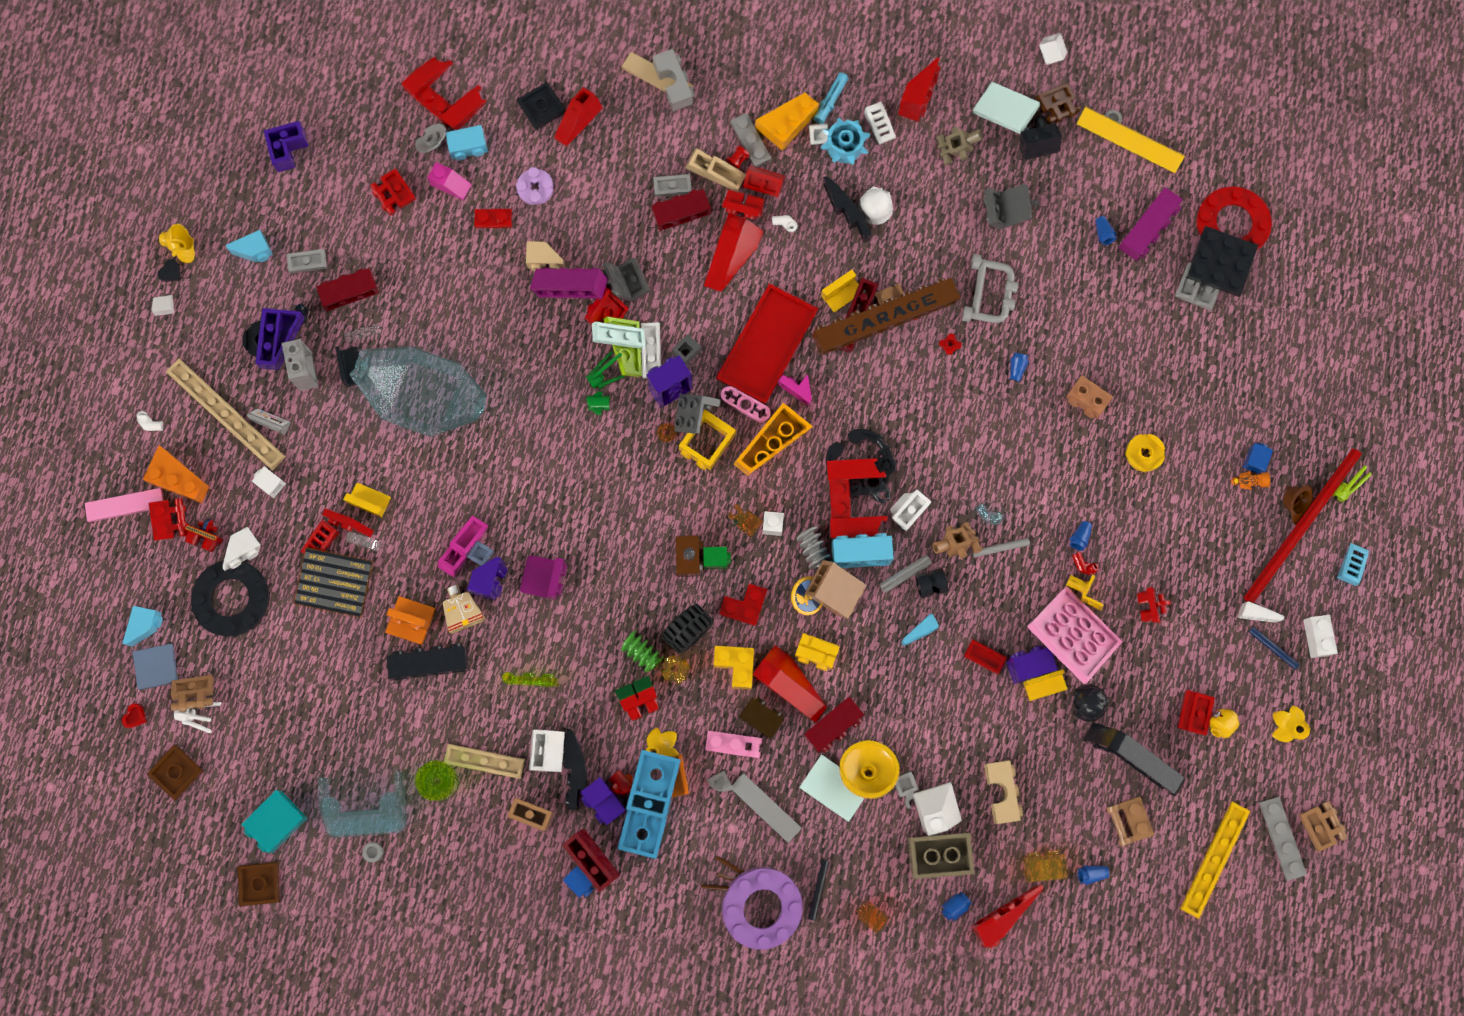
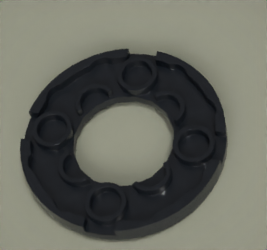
[191,561,270,637]

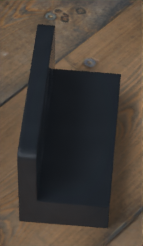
[335,346,365,388]

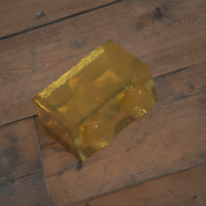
[1022,850,1068,882]

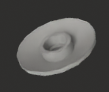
[415,124,446,153]

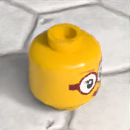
[1209,709,1239,738]

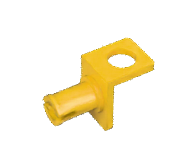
[1066,575,1104,611]

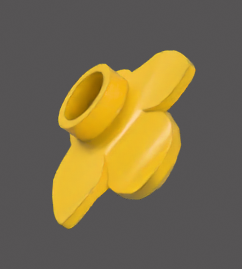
[1272,705,1310,742]
[645,728,679,758]

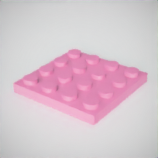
[1027,586,1122,684]

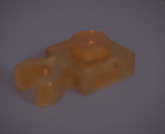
[727,504,763,538]

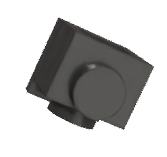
[672,334,702,366]

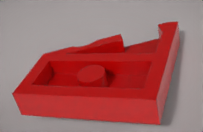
[322,508,374,538]

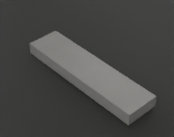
[732,773,802,843]

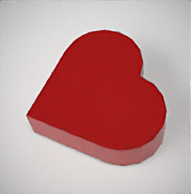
[122,703,147,728]

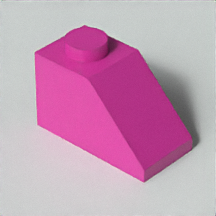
[427,162,472,200]

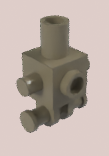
[936,127,983,166]

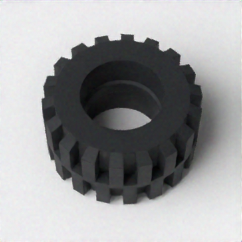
[662,603,714,654]

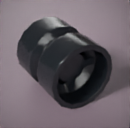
[915,568,948,599]

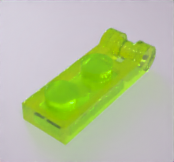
[502,672,559,687]

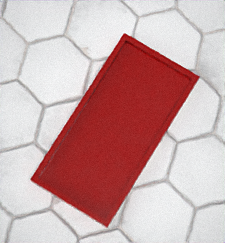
[716,283,819,405]

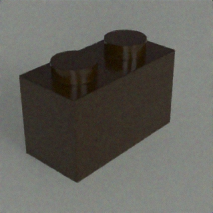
[739,697,785,740]

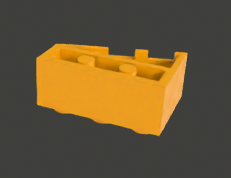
[755,93,819,151]

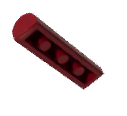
[839,277,879,353]

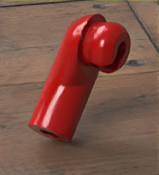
[1072,552,1099,575]

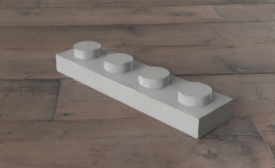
[1259,797,1307,881]

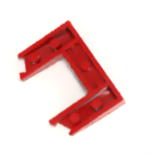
[401,57,486,131]
[827,458,888,538]

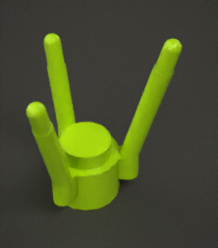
[1332,463,1372,502]

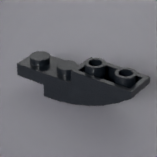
[562,729,588,810]

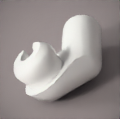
[772,215,797,232]
[137,411,163,431]

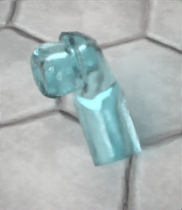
[975,504,1004,525]

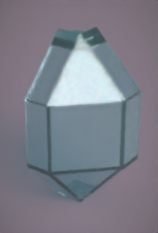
[349,347,487,437]

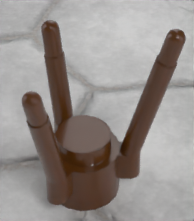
[701,856,745,891]

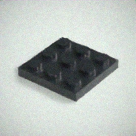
[1186,226,1258,297]

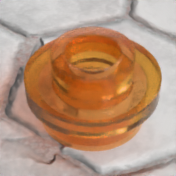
[657,423,676,442]

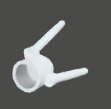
[174,702,221,733]

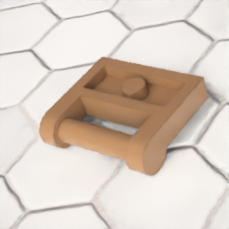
[1106,797,1154,846]

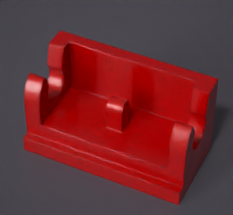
[743,165,786,197]

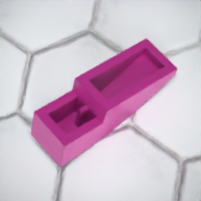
[438,516,488,577]

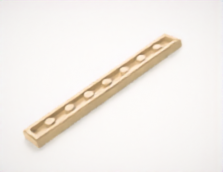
[166,359,285,471]

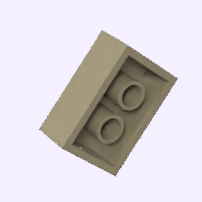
[907,833,975,879]

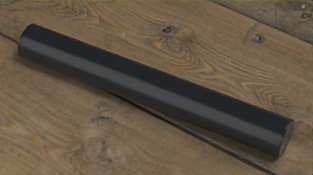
[808,860,830,921]

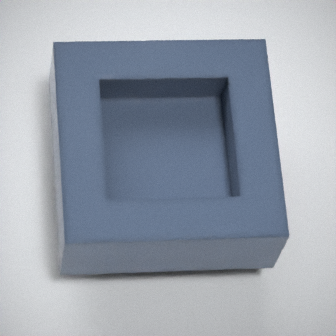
[467,541,494,566]

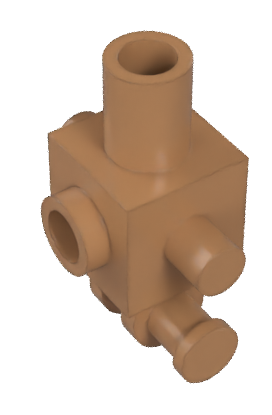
[933,522,983,559]

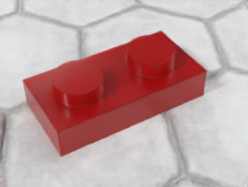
[474,209,512,228]

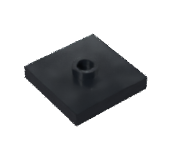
[516,82,566,131]

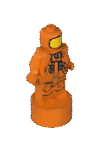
[1231,471,1270,490]

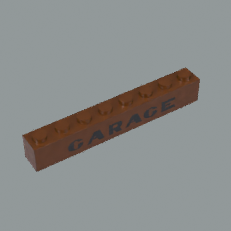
[812,278,960,356]

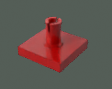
[584,288,629,325]

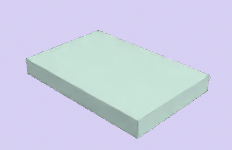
[973,82,1040,134]
[799,755,864,822]

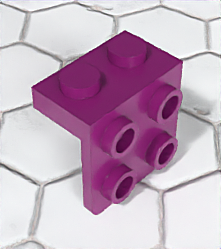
[520,555,568,600]

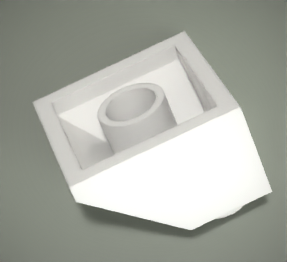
[913,782,962,836]

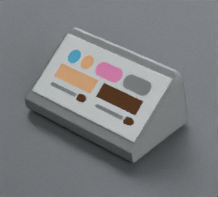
[247,409,291,434]

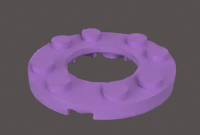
[722,867,802,950]

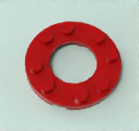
[1196,186,1272,252]

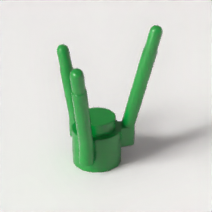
[586,351,625,389]

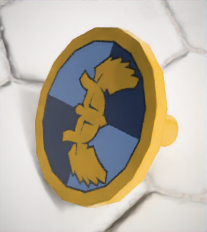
[791,576,822,615]

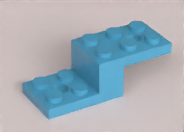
[618,750,681,859]

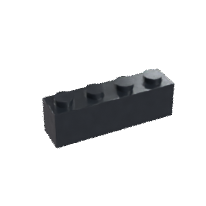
[387,643,470,681]

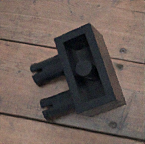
[1019,115,1062,160]

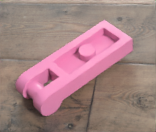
[705,731,763,758]

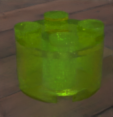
[415,760,459,801]

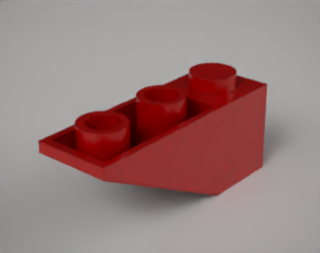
[554,87,603,147]

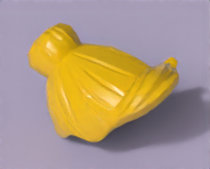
[159,224,195,263]

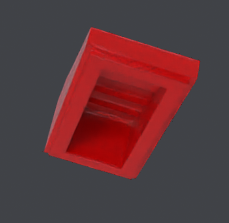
[300,520,340,555]

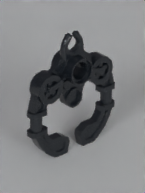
[825,429,896,504]

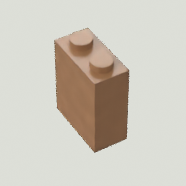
[805,560,866,619]

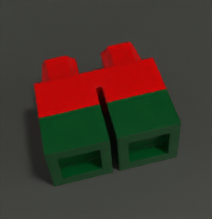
[614,675,659,721]

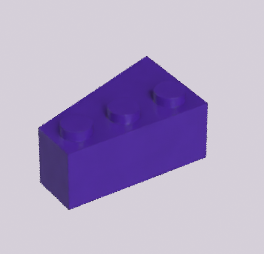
[255,308,305,370]

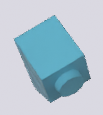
[226,230,273,262]
[122,606,163,647]

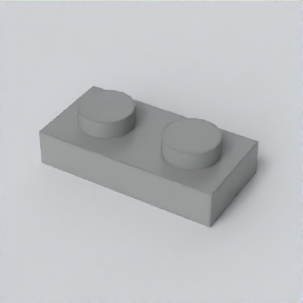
[653,174,691,197]
[287,249,327,274]

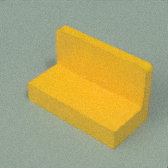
[821,270,859,312]
[343,483,391,518]
[1023,669,1067,701]

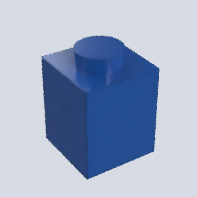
[1243,443,1273,474]
[563,866,594,898]

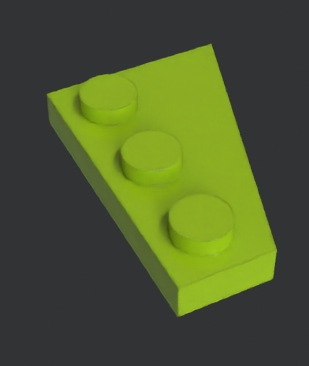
[603,317,642,377]

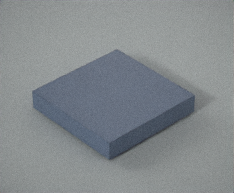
[133,644,178,690]

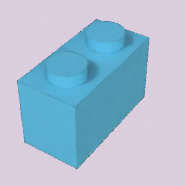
[446,125,488,160]

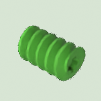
[621,630,665,673]

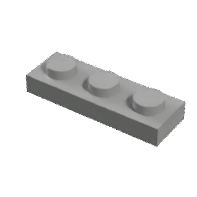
[730,113,772,167]

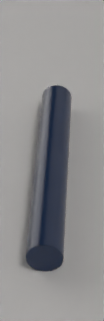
[1248,626,1300,670]

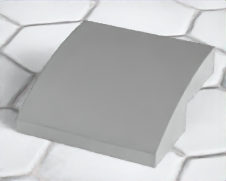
[1175,262,1220,311]

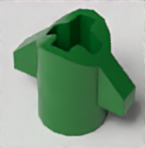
[586,391,610,415]

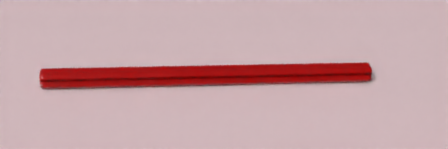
[1243,448,1361,603]

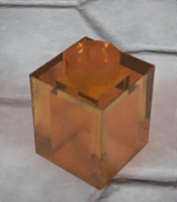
[856,902,889,934]

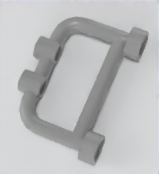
[962,254,1018,323]

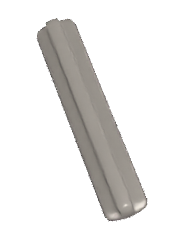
[880,555,932,593]

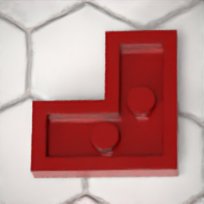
[719,584,767,626]

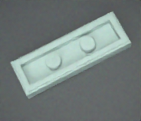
[592,322,645,349]

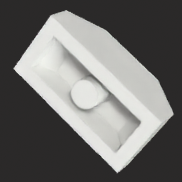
[890,490,931,531]

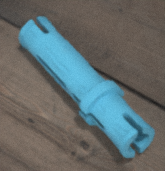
[814,73,849,124]

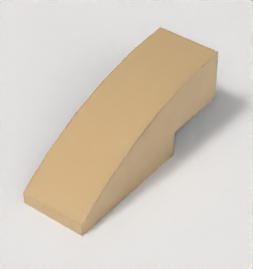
[685,149,746,191]

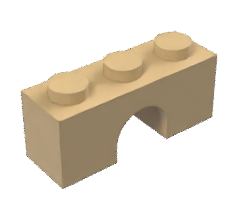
[984,761,1023,824]

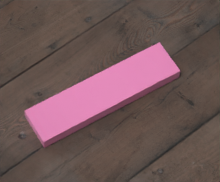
[85,488,164,522]

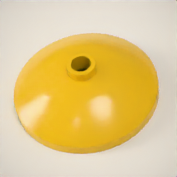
[839,741,899,799]

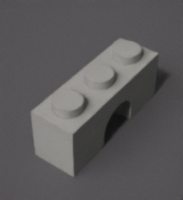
[652,49,695,111]

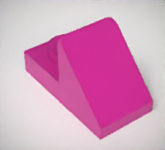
[778,374,812,407]

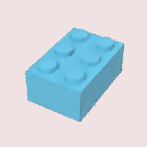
[831,533,894,568]

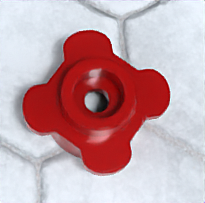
[939,333,962,355]

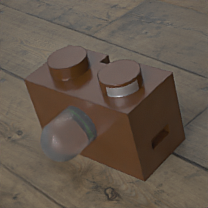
[675,535,704,577]

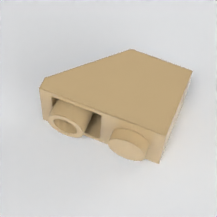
[526,241,565,271]

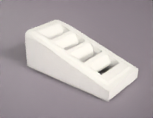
[864,102,896,145]
[1238,601,1284,623]

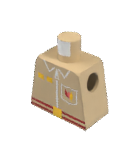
[443,585,486,634]

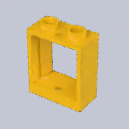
[679,409,736,471]

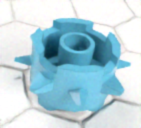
[821,118,870,165]

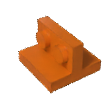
[385,596,436,645]

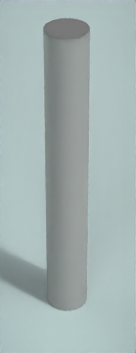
[972,538,1030,558]

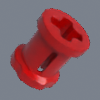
[726,146,750,170]

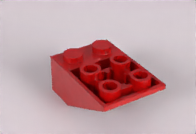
[898,58,941,122]

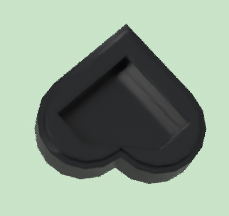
[157,259,181,282]

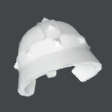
[857,187,893,225]

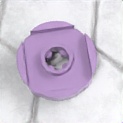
[516,167,553,205]

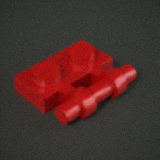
[370,168,416,216]
[148,498,188,541]

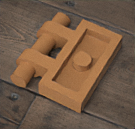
[171,675,213,712]
[1298,801,1348,852]

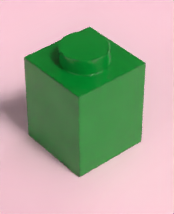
[704,547,731,569]

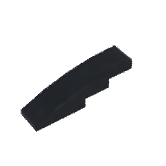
[823,176,872,243]

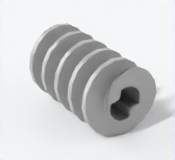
[797,526,832,570]

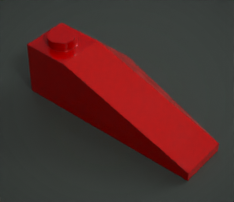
[704,213,763,292]
[752,645,827,723]
[971,884,1044,949]

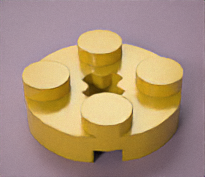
[1125,434,1165,472]

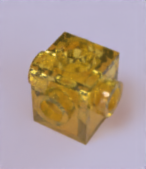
[661,655,690,685]

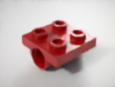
[722,189,765,220]

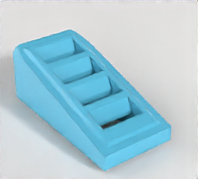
[1337,543,1369,586]
[901,613,939,646]

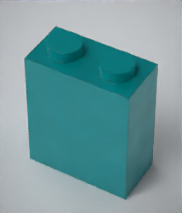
[241,790,308,853]

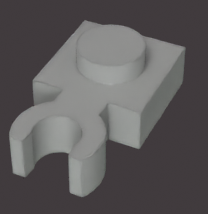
[895,770,918,809]

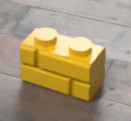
[795,633,840,671]

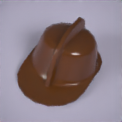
[1283,485,1313,525]

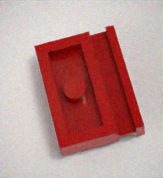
[1177,690,1215,736]

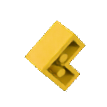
[714,646,754,690]

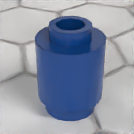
[941,892,972,922]

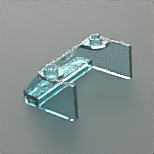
[318,771,406,838]

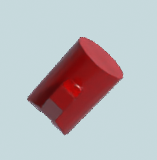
[608,770,633,797]

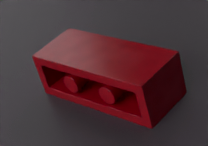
[651,188,711,231]
[316,268,380,311]
[803,696,864,753]
[562,828,621,893]

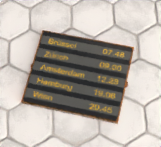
[294,547,374,618]

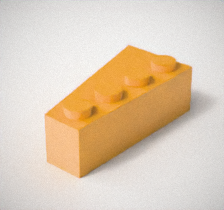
[733,403,813,476]

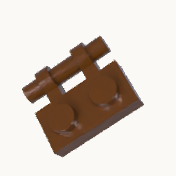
[1035,83,1081,124]

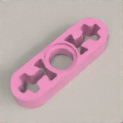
[721,386,771,423]

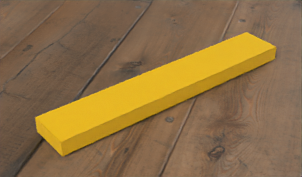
[1077,107,1184,173]
[1180,801,1250,919]

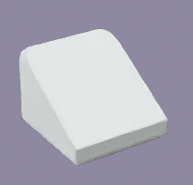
[808,123,828,145]
[152,295,174,316]

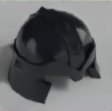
[1073,683,1110,722]

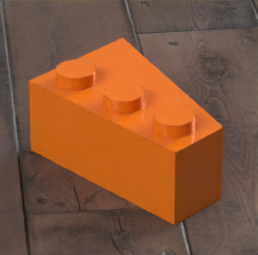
[143,445,210,504]

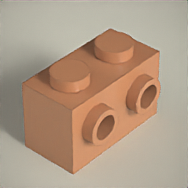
[1066,375,1113,419]

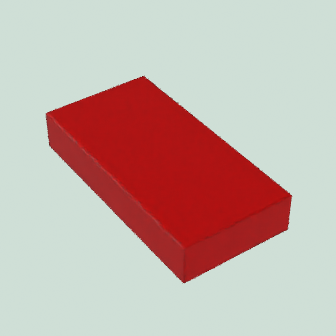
[963,639,1007,675]

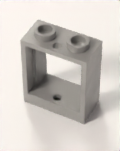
[282,339,319,391]

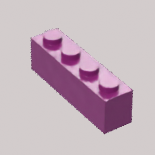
[1119,187,1183,261]
[530,267,608,299]

